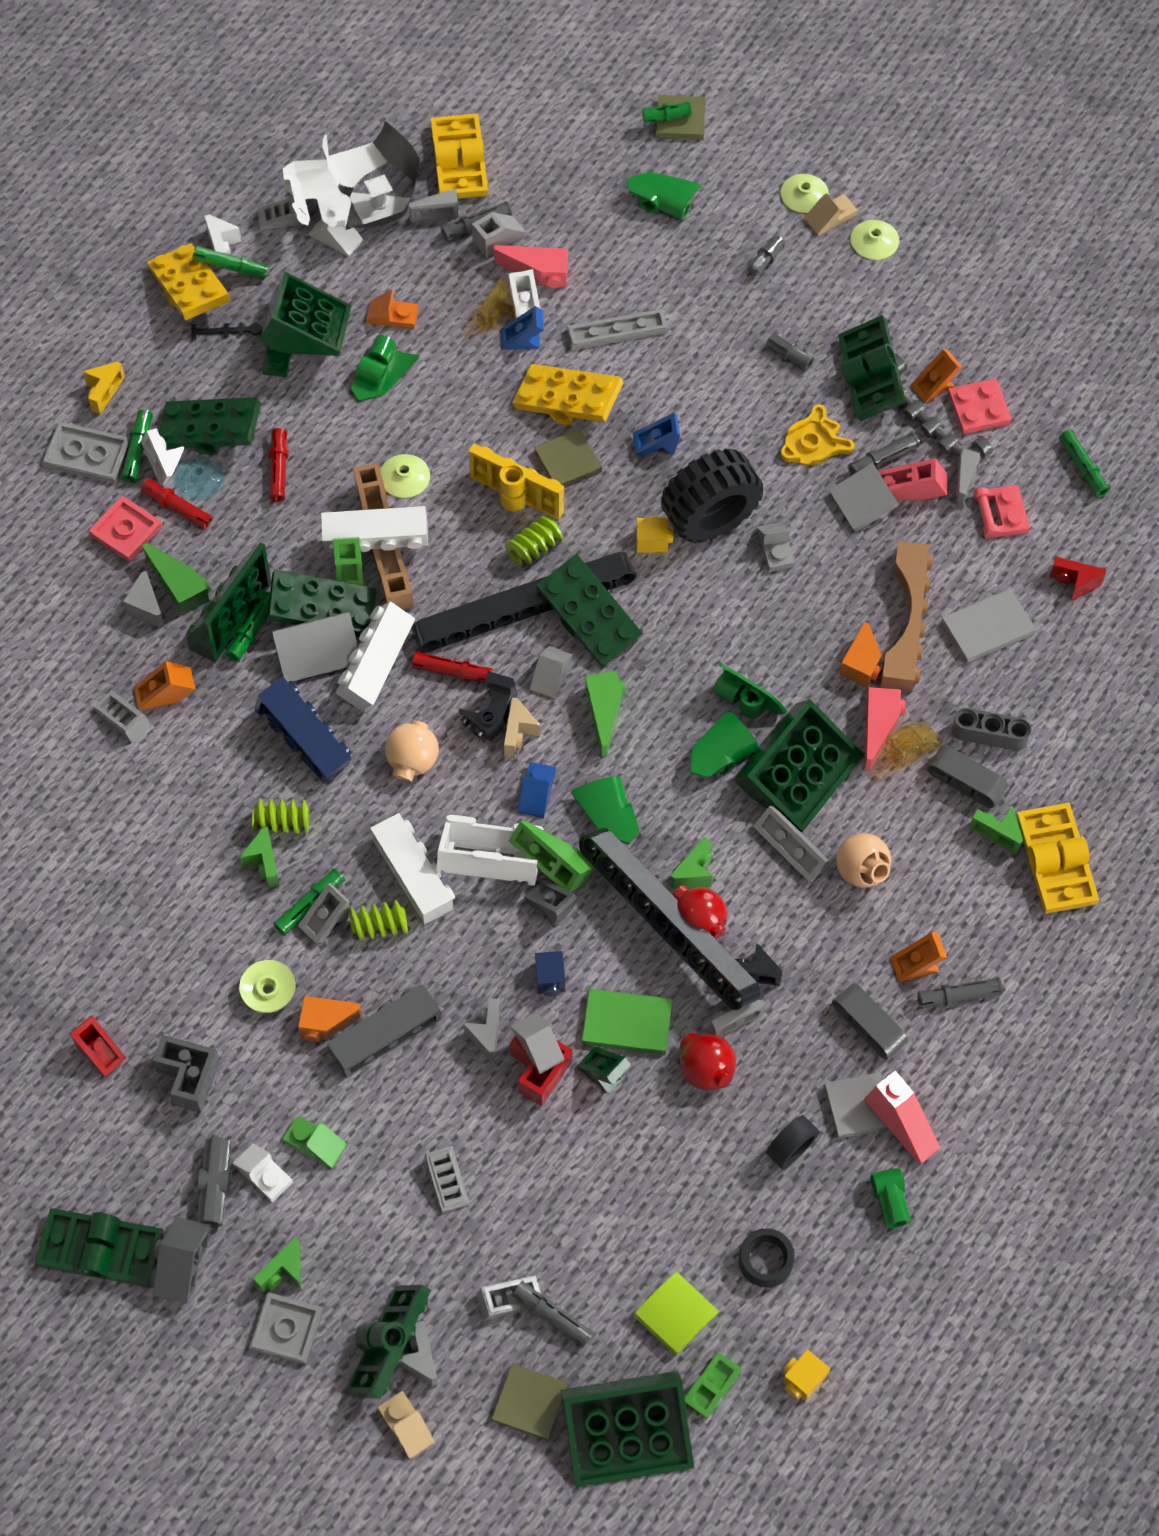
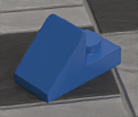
[501,306,544,350]
[633,413,680,458]
[518,762,556,818]

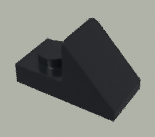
[735,943,782,986]

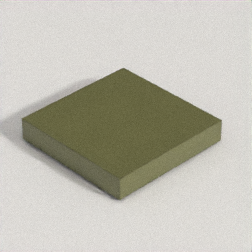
[656,95,706,140]
[534,429,602,487]
[492,1363,568,1441]

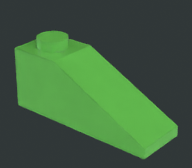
[142,543,211,615]
[585,671,626,757]
[508,820,595,892]

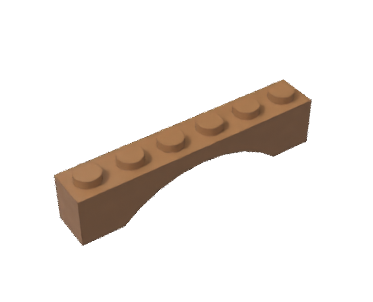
[353,463,414,610]
[880,541,933,692]

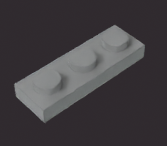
[753,806,830,882]

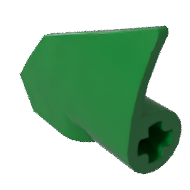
[626,172,702,221]
[350,335,420,402]
[713,663,787,719]
[691,711,759,778]
[571,776,639,845]

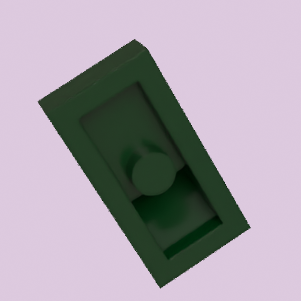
[262,347,292,378]
[576,1047,631,1093]

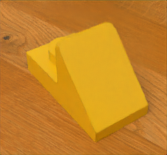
[83,362,125,415]

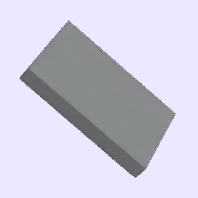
[42,421,131,484]
[941,589,1036,663]
[272,612,358,682]

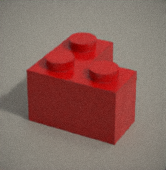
[509,1036,573,1106]

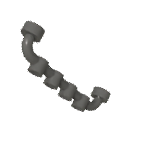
[895,354,993,458]

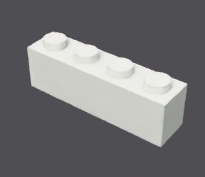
[321,506,429,554]
[336,601,415,710]
[370,813,455,925]

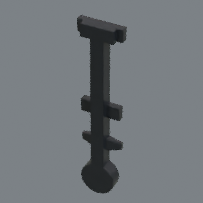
[191,322,262,340]

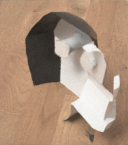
[283,121,420,230]

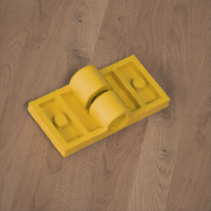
[431,113,488,199]
[147,243,231,321]
[513,364,623,425]
[469,443,564,520]
[1016,803,1099,914]

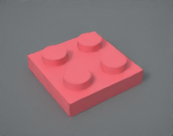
[948,379,1012,434]
[89,496,163,563]

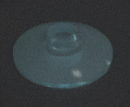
[174,457,225,501]

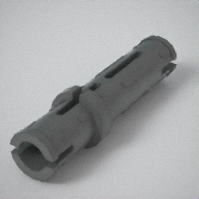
[440,201,513,241]
[848,432,920,476]
[917,977,1003,1009]
[511,1280,594,1348]

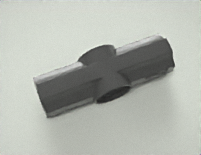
[197,1137,231,1228]

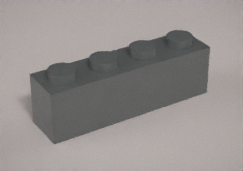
[327,984,441,1079]

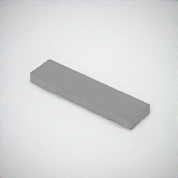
[566,309,669,350]

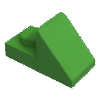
[969,807,1023,855]
[240,827,279,888]
[669,837,713,889]
[283,1115,347,1169]
[253,1237,301,1294]

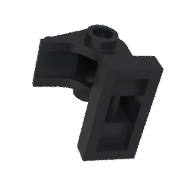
[459,671,518,742]

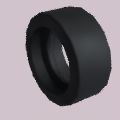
[766,1115,819,1169]
[739,1228,795,1287]

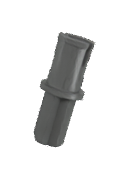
[748,235,785,276]
[766,334,814,371]

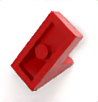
[1050,557,1107,601]
[69,1015,126,1077]

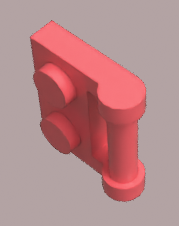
[973,485,1030,539]

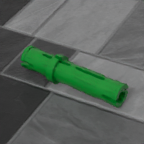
[192,245,268,280]
[121,409,153,483]
[1058,429,1110,498]
[225,591,270,662]
[273,868,345,935]

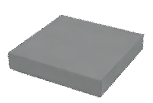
[829,463,899,532]
[824,1072,889,1139]
[249,1292,324,1365]

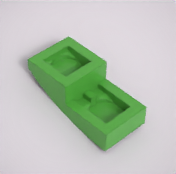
[333,537,363,585]
[685,1352,743,1418]

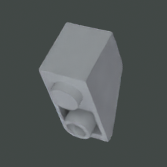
[472,212,526,258]

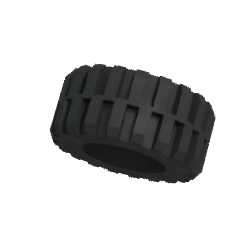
[661,449,764,543]

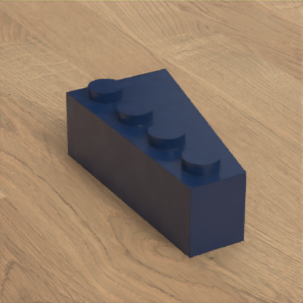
[255,677,351,784]

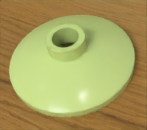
[780,174,829,214]
[850,220,899,260]
[380,454,430,498]
[239,960,296,1013]

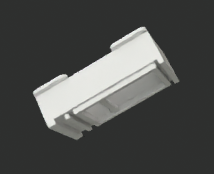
[437,815,544,886]

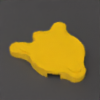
[780,404,855,466]

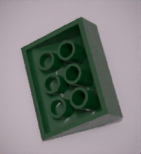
[259,272,352,356]
[186,542,271,663]
[733,699,865,832]
[561,1371,695,1487]

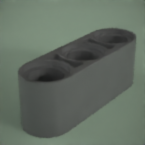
[951,708,1032,751]
[927,745,1008,808]
[832,983,908,1060]

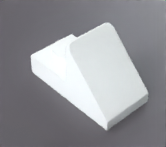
[205,215,241,268]
[508,269,540,318]
[141,429,184,486]
[232,1144,293,1202]

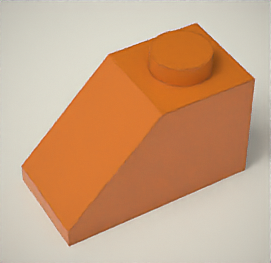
[839,622,883,688]
[134,661,196,710]
[298,996,362,1042]

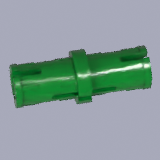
[642,101,692,124]

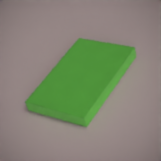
[582,989,672,1055]

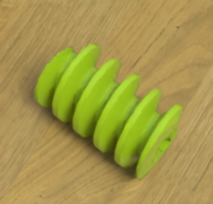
[505,515,563,567]
[252,798,310,834]
[349,900,408,941]

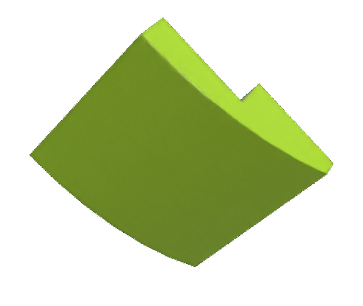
[633,1271,719,1356]

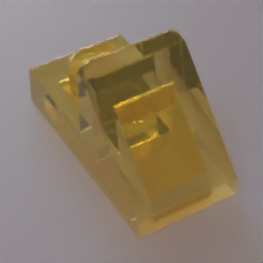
[477,278,515,331]

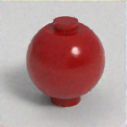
[672,885,727,940]
[680,1032,736,1090]

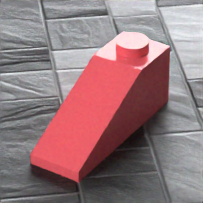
[494,245,568,288]
[878,458,947,500]
[864,687,905,770]
[864,1071,940,1165]

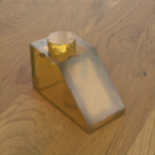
[884,722,943,770]

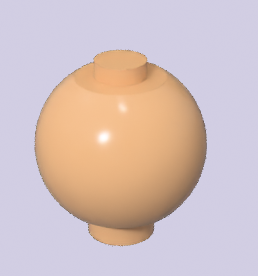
[385,720,439,782]
[836,833,891,888]

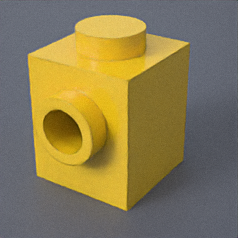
[636,516,673,553]
[783,1349,830,1402]

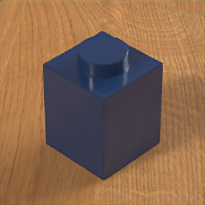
[535,951,565,996]

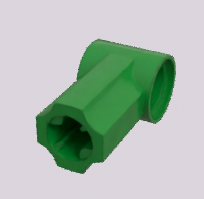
[870,1168,911,1228]

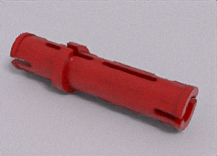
[268,428,289,502]
[141,478,213,530]
[412,651,493,684]

